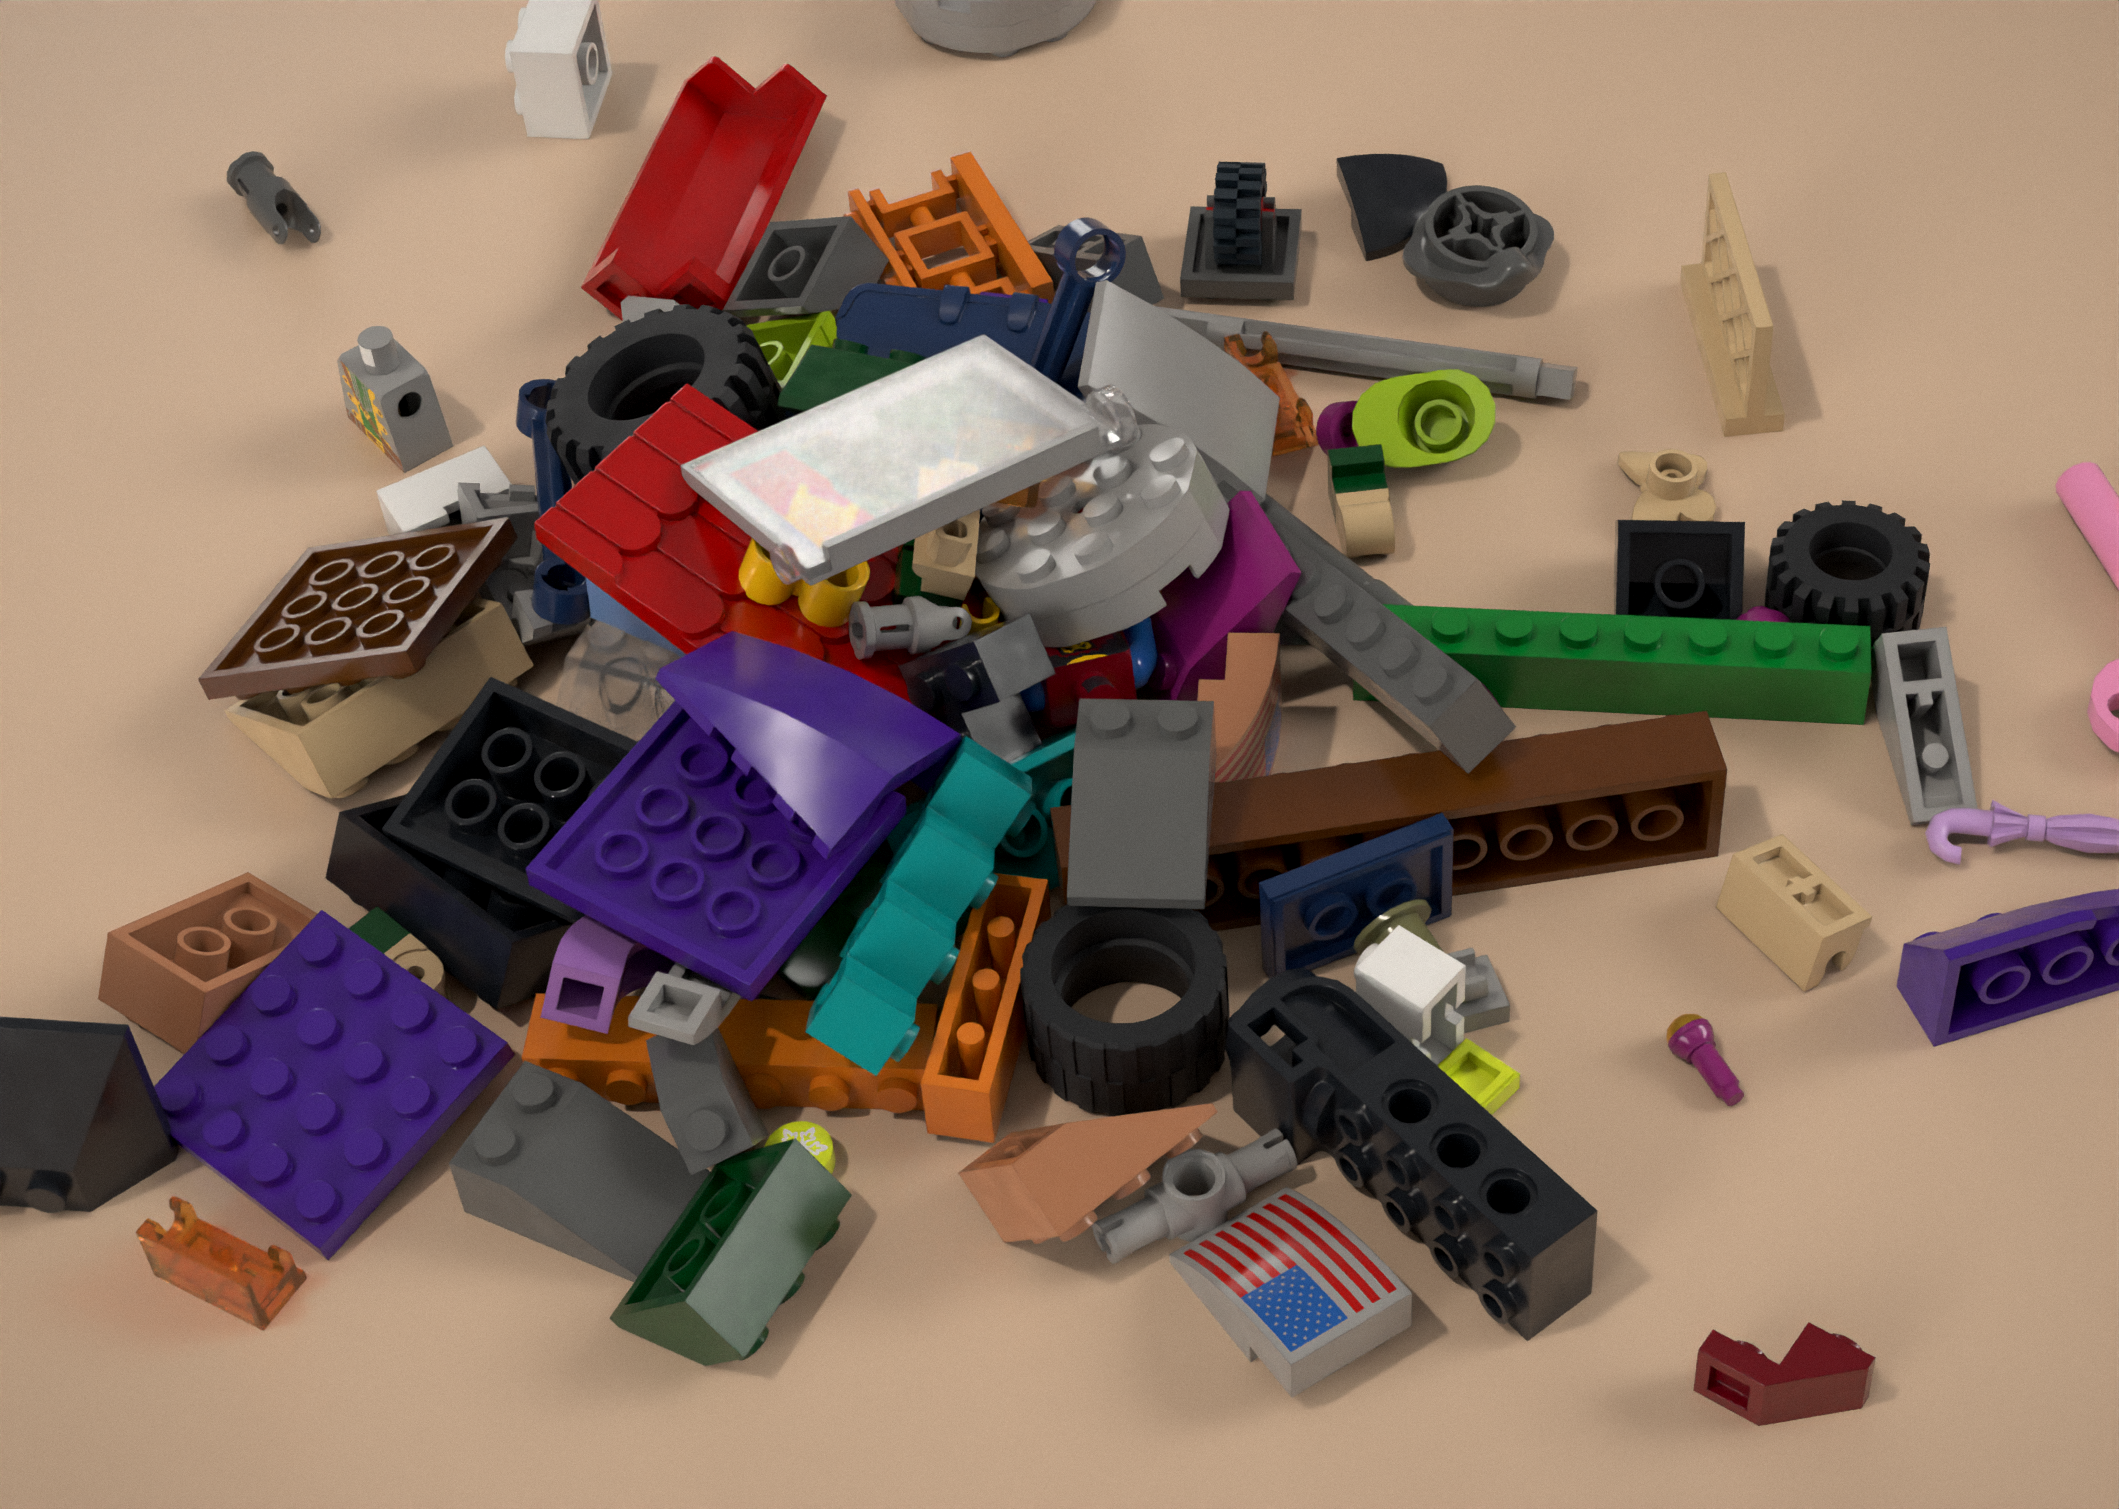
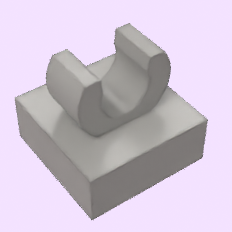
[1448,947,1510,1033]

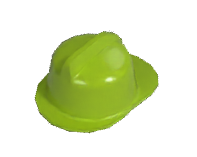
[1352,369,1496,468]

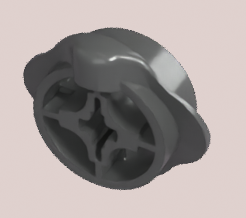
[1402,185,1554,307]

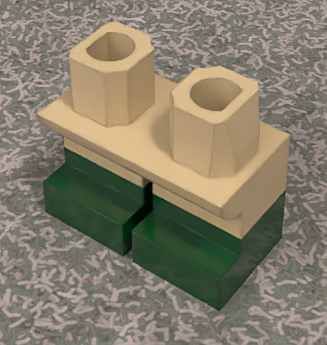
[893,464,980,607]

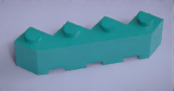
[805,735,1036,1076]

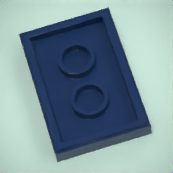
[1259,813,1453,979]

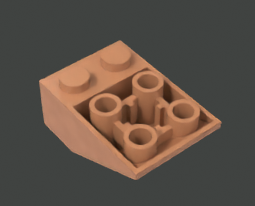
[958,1103,1218,1245]

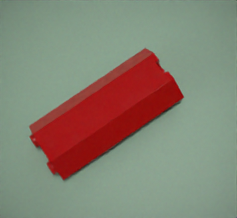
[581,56,827,321]

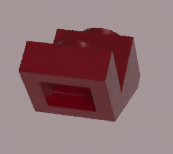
[1693,1322,1876,1426]

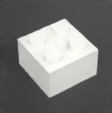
[505,0,612,139]

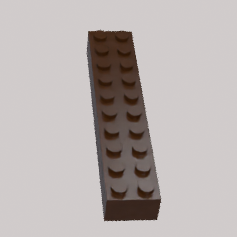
[1050,711,1727,931]

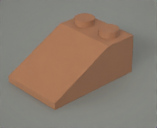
[98,872,318,1054]

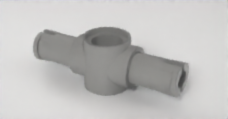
[1092,1128,1297,1264]

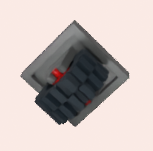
[1180,161,1302,300]

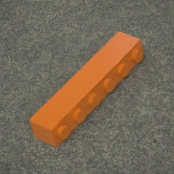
[522,993,940,1113]

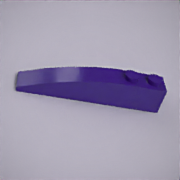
[1896,889,2119,1047]

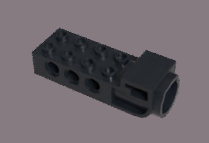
[1225,968,1598,1341]

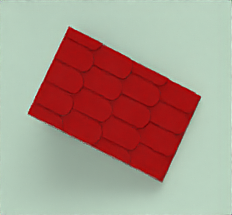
[534,383,1002,704]

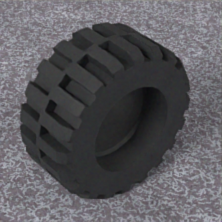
[545,304,787,485]

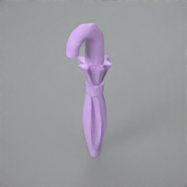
[1925,800,2119,865]

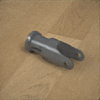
[227,151,321,244]

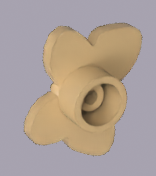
[1617,449,1716,521]

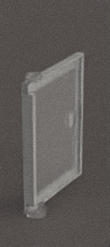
[680,334,1138,586]

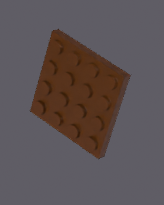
[198,517,518,700]

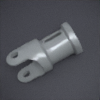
[849,596,972,660]

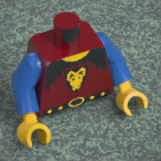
[959,597,1158,728]

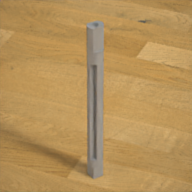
[1155,306,1578,400]

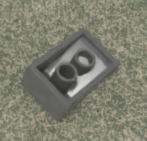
[1067,699,1217,909]
[449,1061,711,1282]

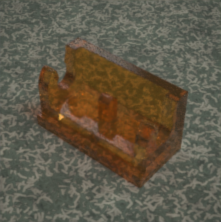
[1224,331,1319,457]
[136,1196,307,1331]

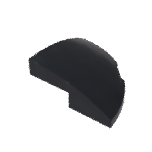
[1336,154,1447,261]

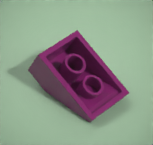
[1148,490,1301,701]

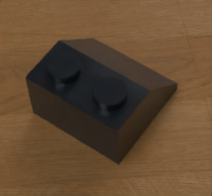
[1614,520,1745,620]

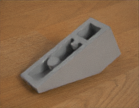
[1871,627,1978,825]

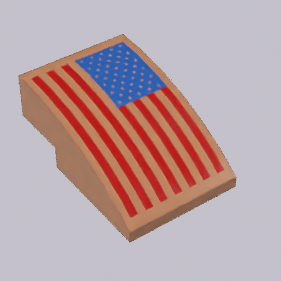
[1197,633,1282,782]

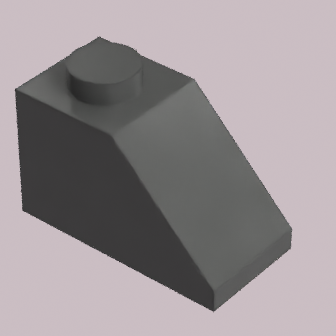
[646,1027,769,1175]

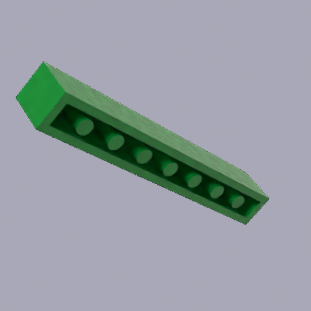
[1353,604,1871,725]

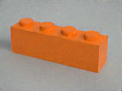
[921,873,1051,1143]

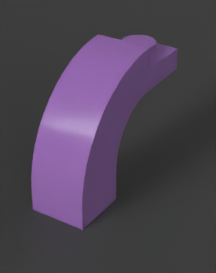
[540,915,759,1034]

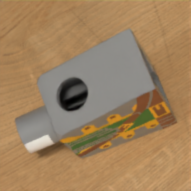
[337,326,453,473]

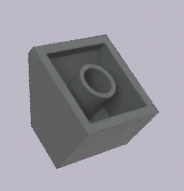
[723,216,889,317]

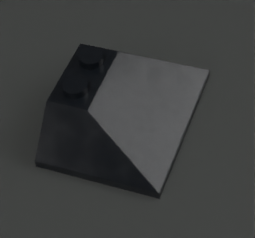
[0,1017,180,1213]

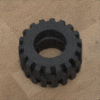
[1765,500,1930,647]

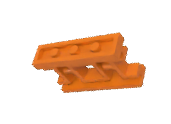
[843,151,1054,304]

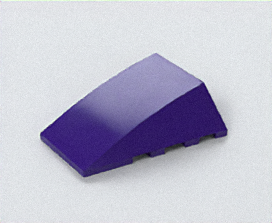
[655,631,962,860]

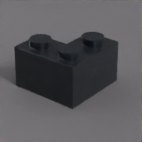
[898,613,1056,762]

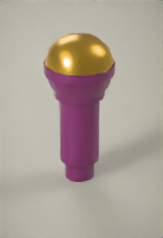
[1666,1014,1744,1106]

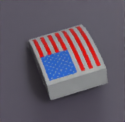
[1169,1187,1412,1397]

